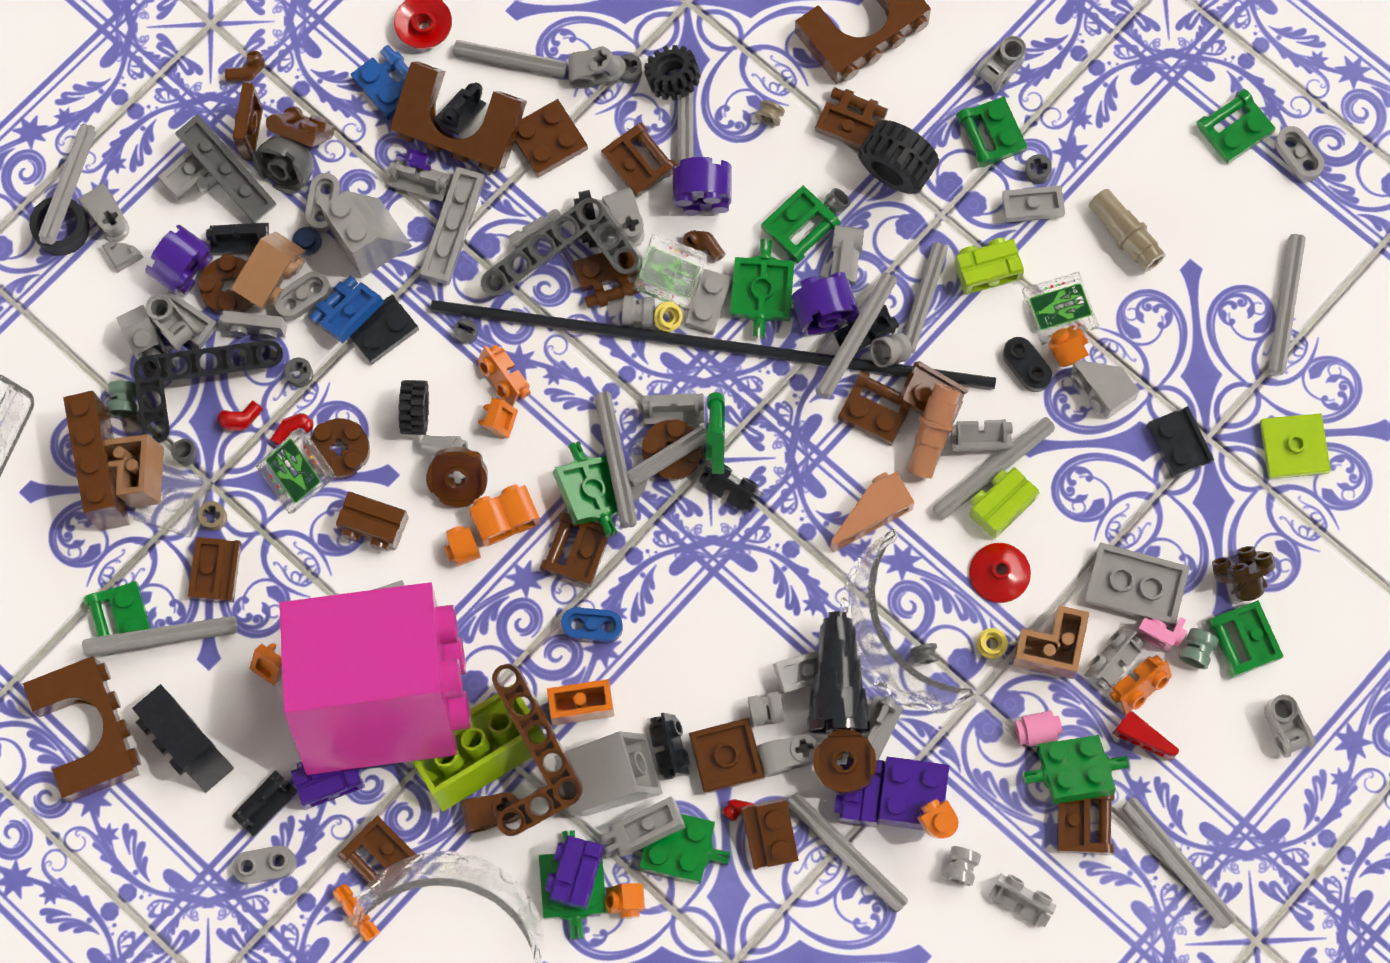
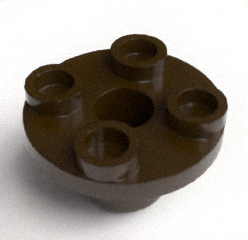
[1212,546,1276,601]

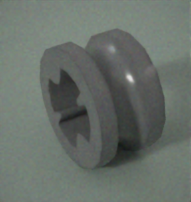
[619,54,642,84]
[1025,154,1052,184]
[285,357,314,387]
[910,643,940,666]

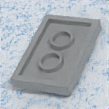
[1084,542,1190,627]

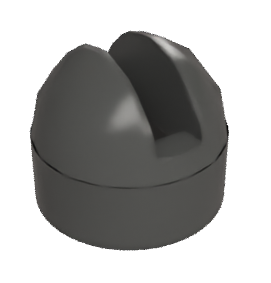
[824,188,850,214]
[453,319,478,345]
[171,439,198,466]

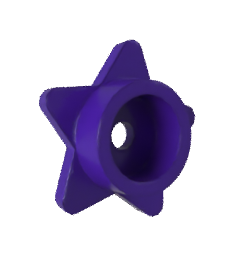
[396,148,432,171]

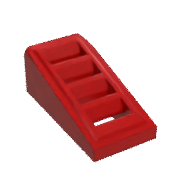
[1112,711,1180,761]

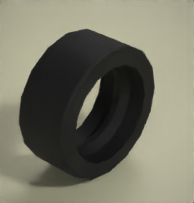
[29,196,90,256]

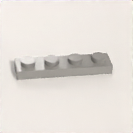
[420,167,486,285]

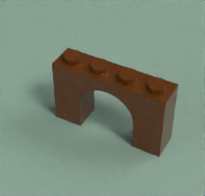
[795,0,931,85]
[390,61,527,172]
[63,390,130,531]
[23,656,141,803]

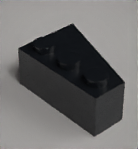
[132,684,234,793]

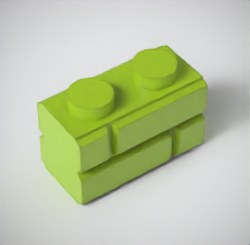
[954,238,1024,295]
[969,467,1040,539]

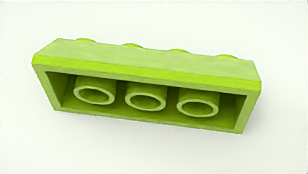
[412,684,546,812]

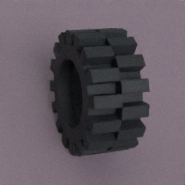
[644,45,701,100]
[398,380,429,435]

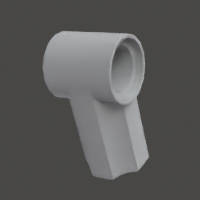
[831,225,865,286]

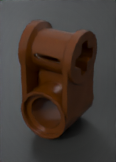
[460,792,520,834]

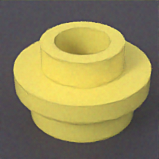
[653,302,682,332]
[976,628,1008,659]

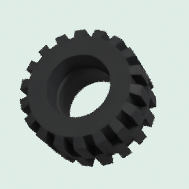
[857,120,939,195]

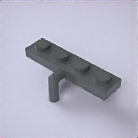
[175,114,277,223]

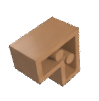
[231,231,306,308]
[105,434,164,507]
[1012,605,1090,679]

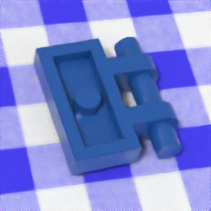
[350,45,409,120]
[308,275,384,344]

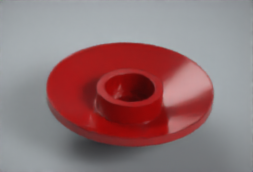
[394,0,452,49]
[969,543,1031,603]

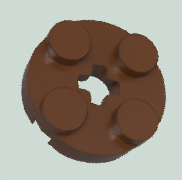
[197,254,254,315]
[308,418,370,480]
[642,419,702,481]
[426,447,488,508]
[813,729,878,794]

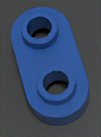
[561,607,623,643]

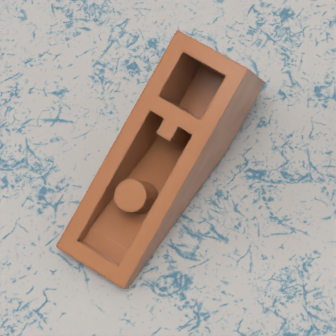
[830,471,915,553]

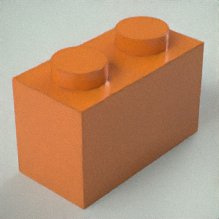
[547,679,615,726]

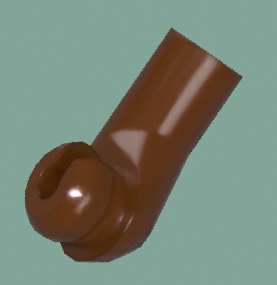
[225,51,265,83]
[683,230,726,262]

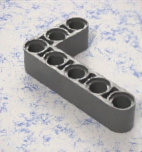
[481,198,642,296]

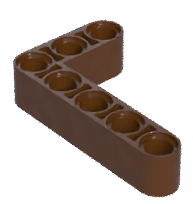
[492,663,583,836]

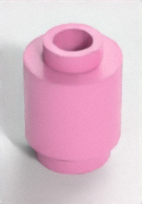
[1014,710,1062,747]

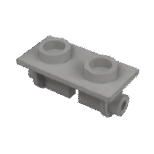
[387,159,452,202]
[643,393,705,425]
[949,419,1014,453]
[1084,629,1144,691]
[861,695,904,760]
[989,873,1057,928]

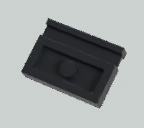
[350,294,419,365]
[1147,406,1214,479]

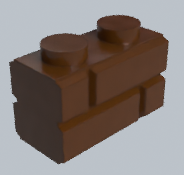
[336,491,409,552]

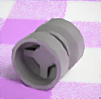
[622,295,655,327]
[869,333,912,368]
[748,691,784,727]
[943,846,982,886]

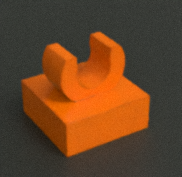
[478,398,518,438]
[249,643,282,686]

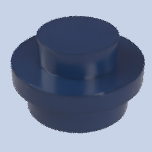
[292,227,322,256]

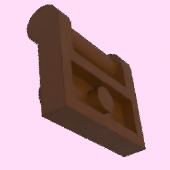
[266,106,335,147]
[601,123,678,198]
[838,371,911,446]
[539,512,610,587]
[1057,793,1115,856]
[338,815,422,901]

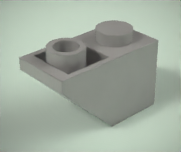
[116,305,175,379]
[1070,360,1140,419]

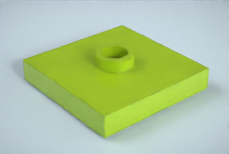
[1260,413,1331,480]

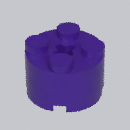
[672,157,732,216]
[145,224,213,295]
[791,272,859,335]

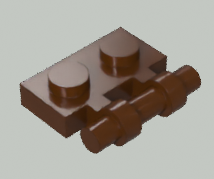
[815,87,889,149]
[573,252,645,308]

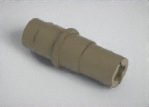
[1088,189,1166,272]

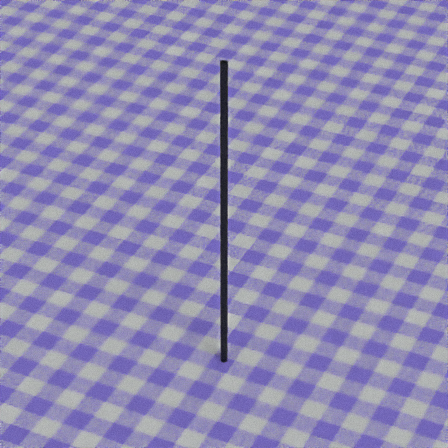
[430,300,996,389]

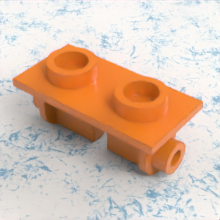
[477,345,531,407]
[1109,655,1172,715]

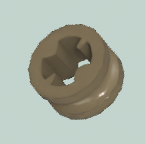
[755,100,785,127]
[198,501,227,531]

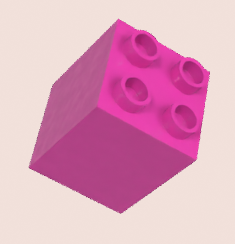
[279,582,471,775]

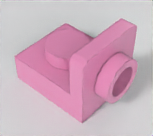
[1135,617,1187,653]

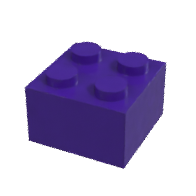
[878,756,950,831]

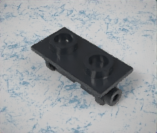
[433,82,487,136]
[206,223,269,254]
[833,305,899,355]
[699,463,764,513]
[648,713,690,780]
[232,770,297,837]

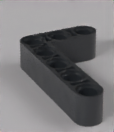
[134,340,283,443]

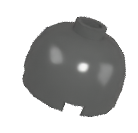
[253,135,314,194]

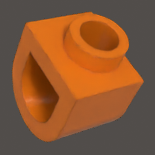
[1048,327,1089,367]
[444,526,481,567]
[917,798,959,839]
[605,883,646,919]

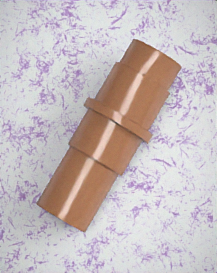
[906,383,961,479]

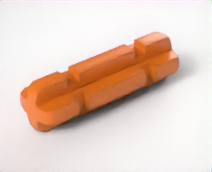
[333,884,379,942]

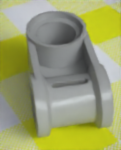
[973,35,1026,93]
[568,46,626,89]
[78,183,130,242]
[602,187,645,247]
[145,294,201,352]
[1264,694,1316,758]
[757,734,818,777]

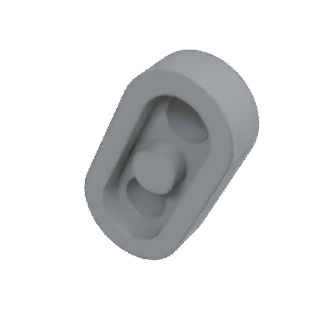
[1275,126,1325,181]
[305,173,341,232]
[274,271,331,320]
[232,846,297,884]

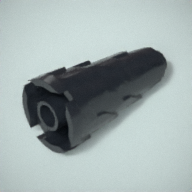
[807,611,870,735]

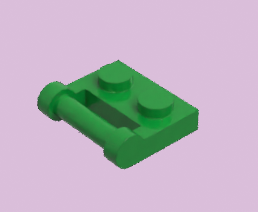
[1196,89,1276,164]
[956,96,1027,168]
[761,185,841,264]
[706,392,725,474]
[83,581,152,656]
[1206,600,1284,679]

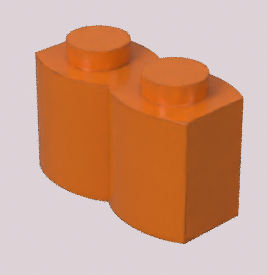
[469,484,541,547]

